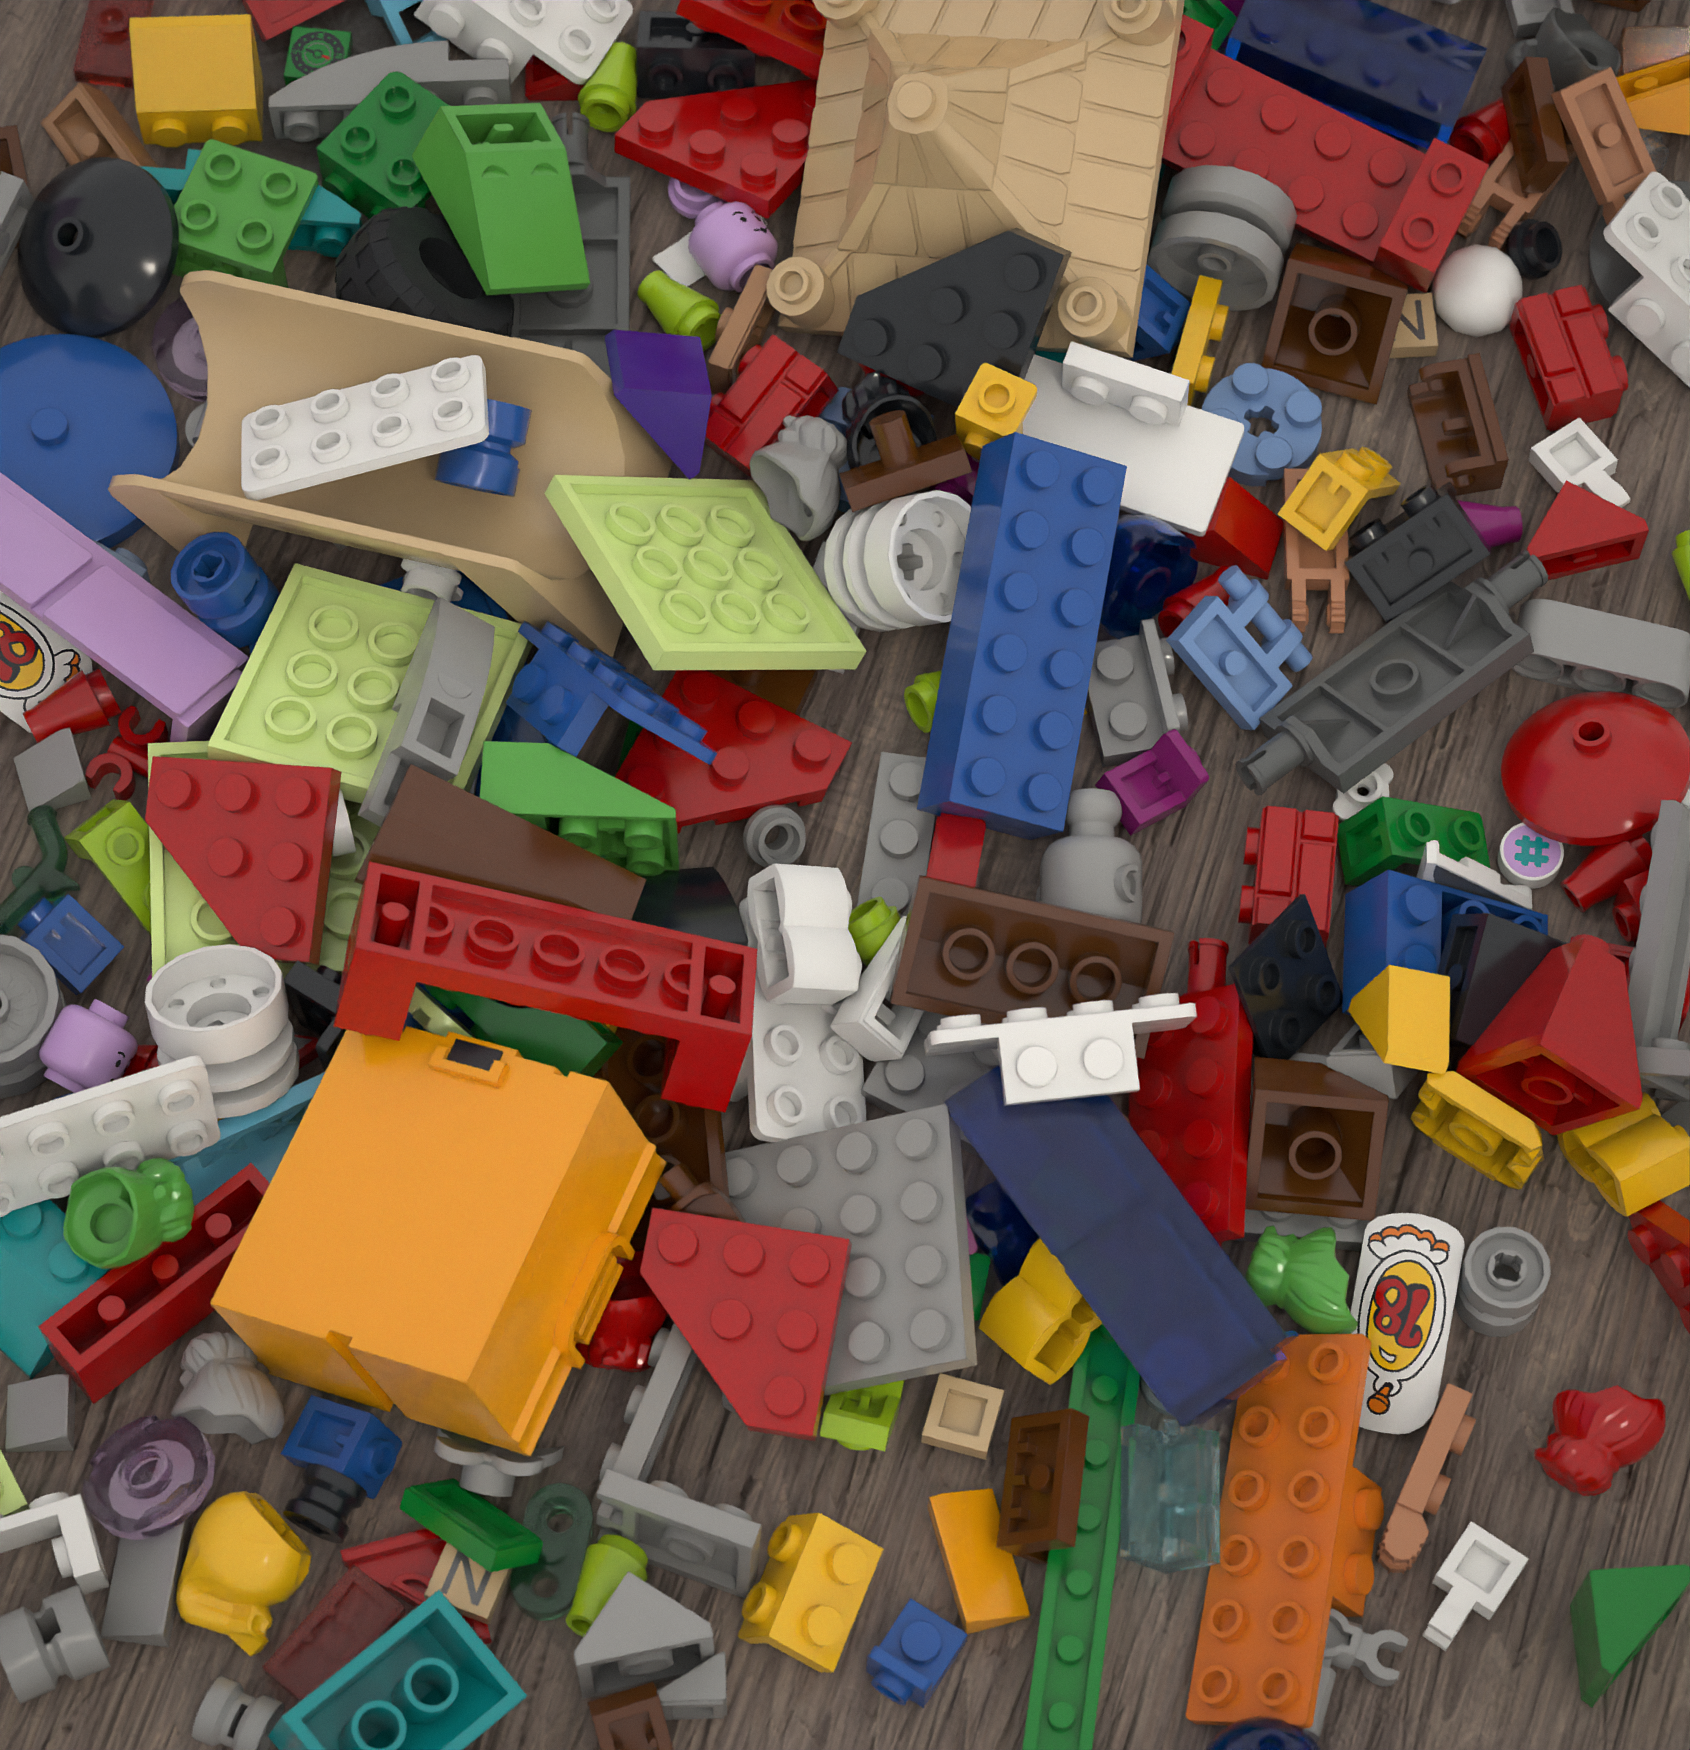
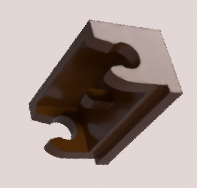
[1407,353,1509,496]

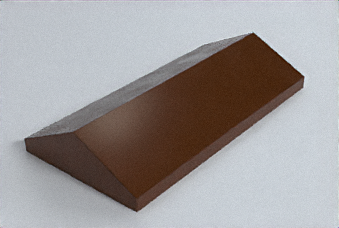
[354,764,646,920]
[890,875,1175,1059]
[593,1027,730,1251]

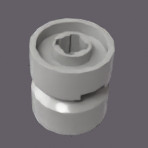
[1454,1227,1551,1337]
[0,1584,111,1704]

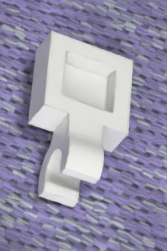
[1529,417,1630,508]
[1423,1521,1529,1651]

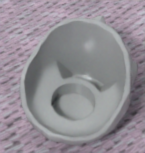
[749,415,848,541]
[171,1331,285,1445]

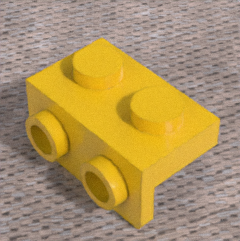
[738,1512,883,1673]

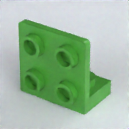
[173,139,319,288]

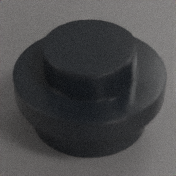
[1507,219,1562,280]

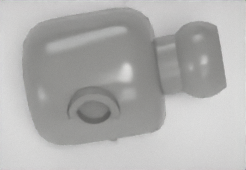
[1036,788,1142,924]

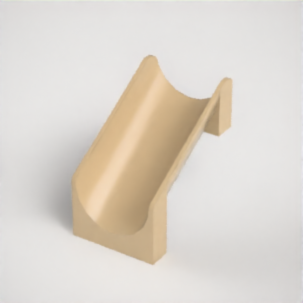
[108,270,673,658]

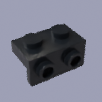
[284,960,347,1072]

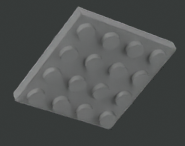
[722,1103,977,1413]

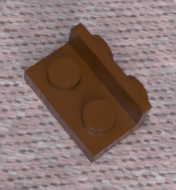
[996,1408,1089,1564]

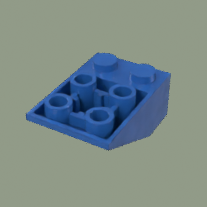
[1342,870,1548,1015]

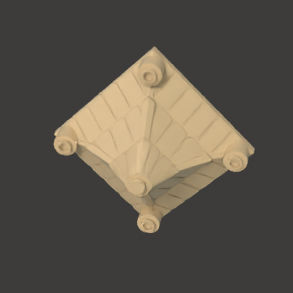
[767,0,1185,358]

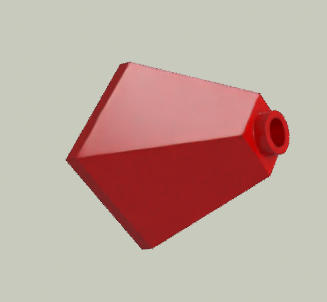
[1456,934,1643,1136]

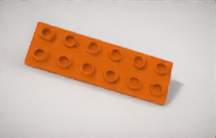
[1186,1334,1384,1729]

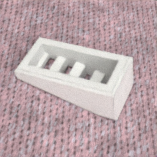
[830,916,924,1061]

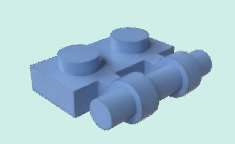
[1166,565,1313,730]

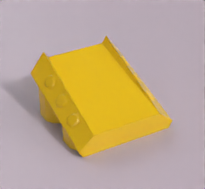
[1411,1071,1544,1189]

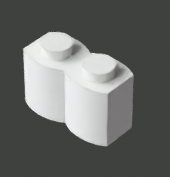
[747,863,862,1005]

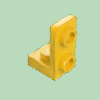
[1278,447,1401,551]

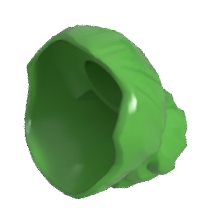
[63,1158,194,1269]
[1245,1225,1358,1334]

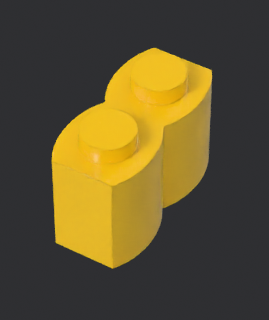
[1557,1092,1690,1216]
[979,1223,1131,1385]

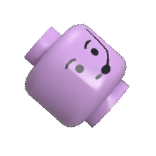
[688,201,778,293]
[39,999,138,1093]

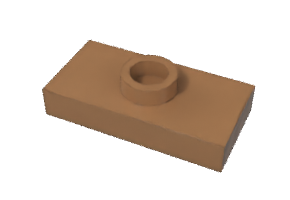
[708,264,776,394]

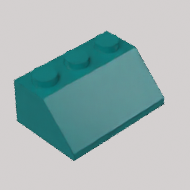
[0,1199,113,1380]
[268,1590,527,1750]

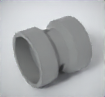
[192,1675,285,1750]

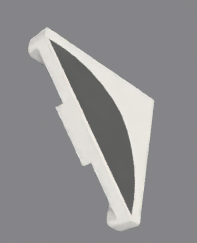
[1416,840,1532,910]

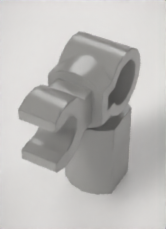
[1274,1608,1408,1742]

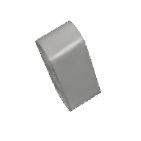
[1512,599,1690,709]

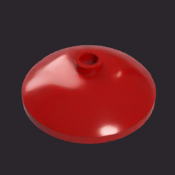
[1501,691,1690,846]

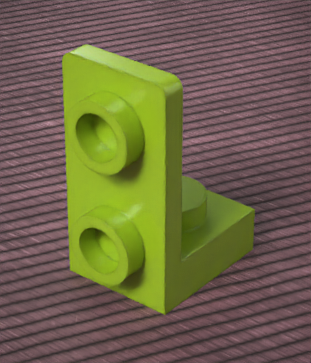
[64,799,151,936]

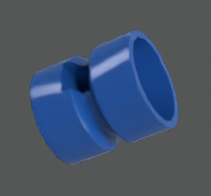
[434,399,532,497]
[171,532,280,648]

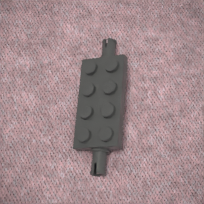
[510,112,631,379]
[1235,550,1548,795]

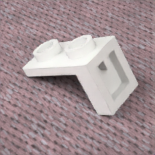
[0,1492,110,1595]

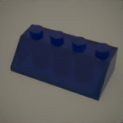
[1225,0,1488,149]

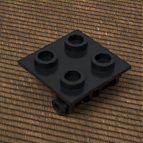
[1228,894,1343,1060]

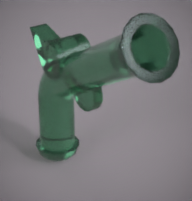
[0,805,80,935]

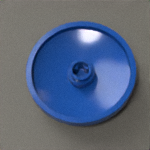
[0,334,180,549]

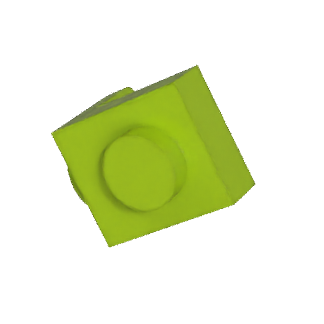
[819,1380,905,1451]

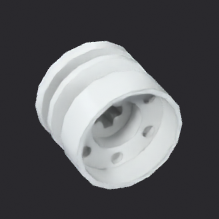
[824,490,971,632]
[145,944,299,1118]

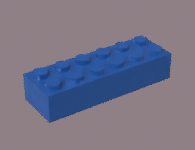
[917,432,1127,840]

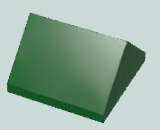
[1570,1564,1690,1708]

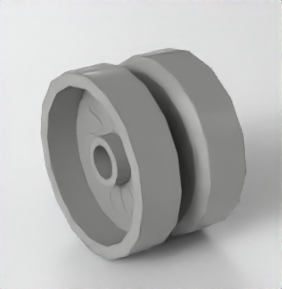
[1147,165,1297,311]
[0,934,67,1099]

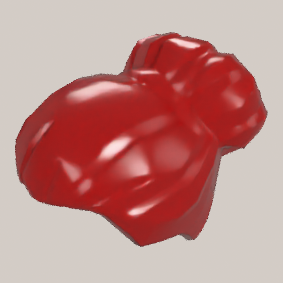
[575,1251,668,1373]
[1534,1385,1666,1497]

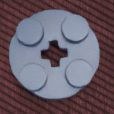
[1202,363,1322,486]

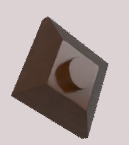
[1261,242,1408,405]
[1245,1057,1389,1221]

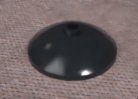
[18,157,179,338]

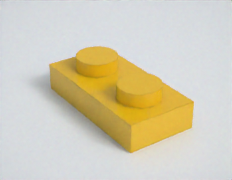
[1171,275,1230,406]

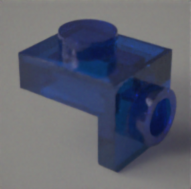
[965,1173,1050,1287]

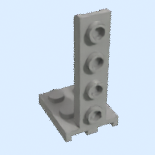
[1628,800,1690,1102]
[596,1323,762,1599]

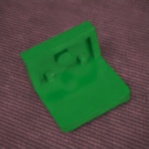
[316,71,449,220]

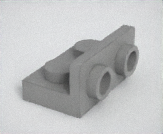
[1087,618,1188,767]

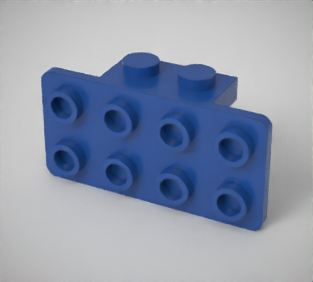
[505,621,718,765]

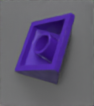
[604,330,712,480]

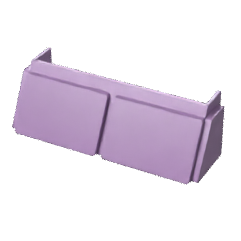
[0,472,249,742]

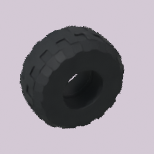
[335,206,515,337]

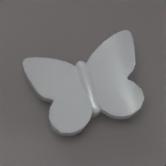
[434,1427,565,1497]

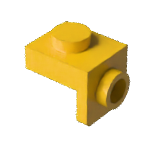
[955,363,1037,460]

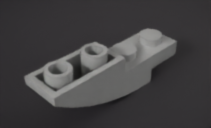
[269,40,512,142]
[358,597,495,826]

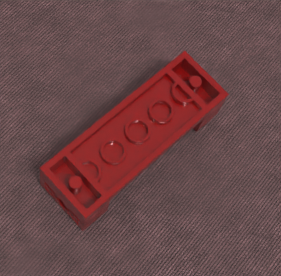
[1161,14,1489,293]
[334,861,757,1112]

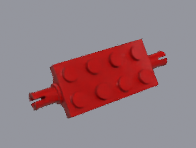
[1121,938,1253,1320]

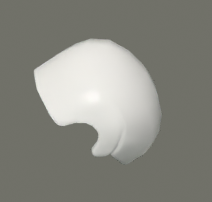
[1431,244,1523,337]

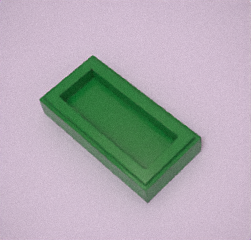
[399,1478,544,1573]

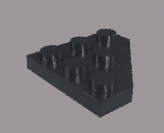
[837,227,1072,408]

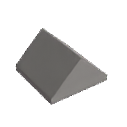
[574,1571,715,1699]

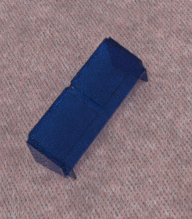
[944,1065,1299,1427]

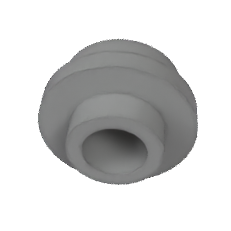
[743,805,806,868]

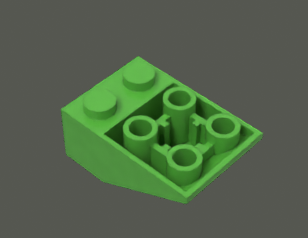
[412,103,590,295]
[480,741,679,876]

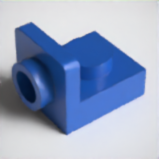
[1128,264,1191,361]
[17,894,124,995]
[281,1395,402,1499]
[866,1598,968,1708]

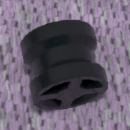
[283,1463,367,1544]

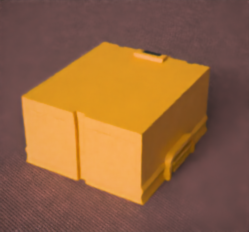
[210,1026,667,1457]

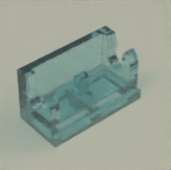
[1120,1419,1220,1574]

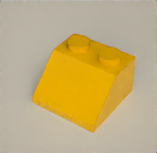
[129,14,263,147]

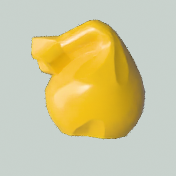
[176,1491,312,1657]

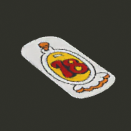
[0,591,93,733]
[1351,1213,1464,1434]

